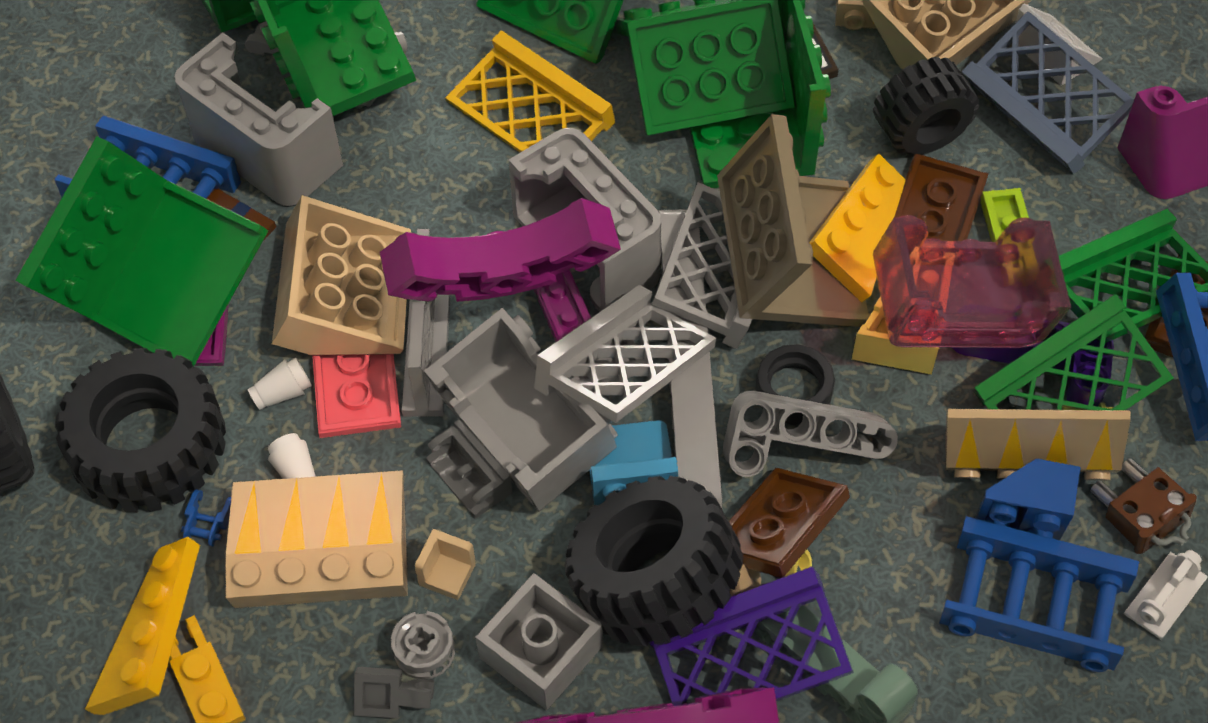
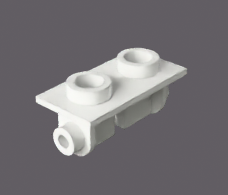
[1124,550,1208,640]

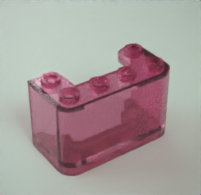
[872,215,1071,348]

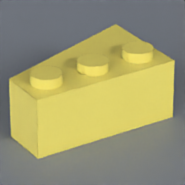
[851,243,954,375]

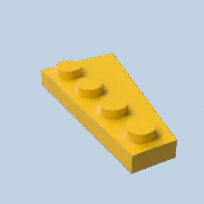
[85,537,200,715]

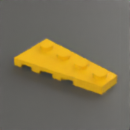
[809,153,906,303]

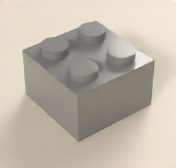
[476,573,603,711]

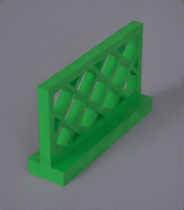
[1037,209,1208,343]
[973,294,1174,411]

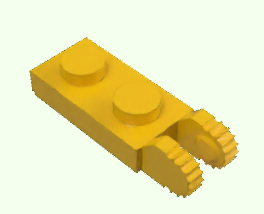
[169,615,246,723]

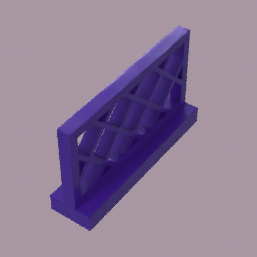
[650,566,854,706]

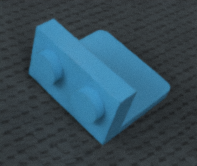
[589,420,678,505]

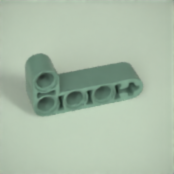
[754,605,918,723]

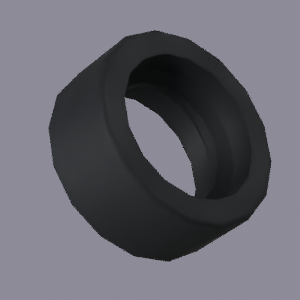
[755,344,835,425]

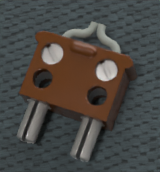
[1091,459,1197,554]

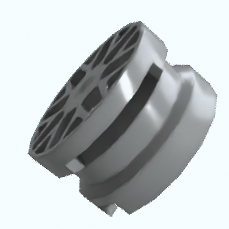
[391,611,455,679]

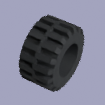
[873,57,979,157]

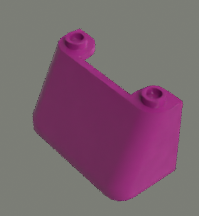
[1117,86,1208,199]

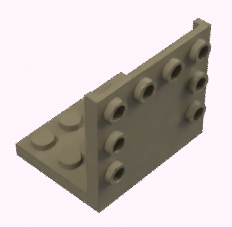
[717,114,871,327]

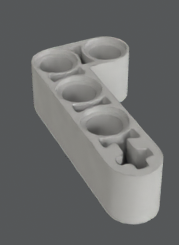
[723,391,898,477]

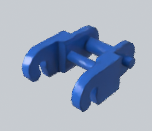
[181,489,232,547]

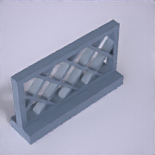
[962,11,1134,174]

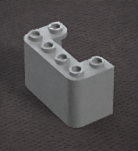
[175,32,343,206]
[508,128,661,312]
[424,308,618,512]

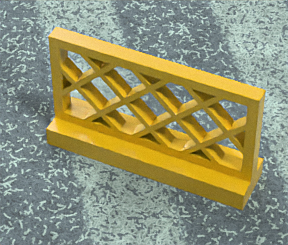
[445,30,616,152]

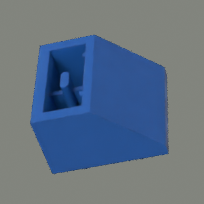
[975,458,1080,540]

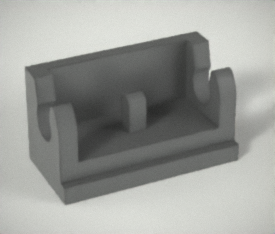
[426,418,512,519]

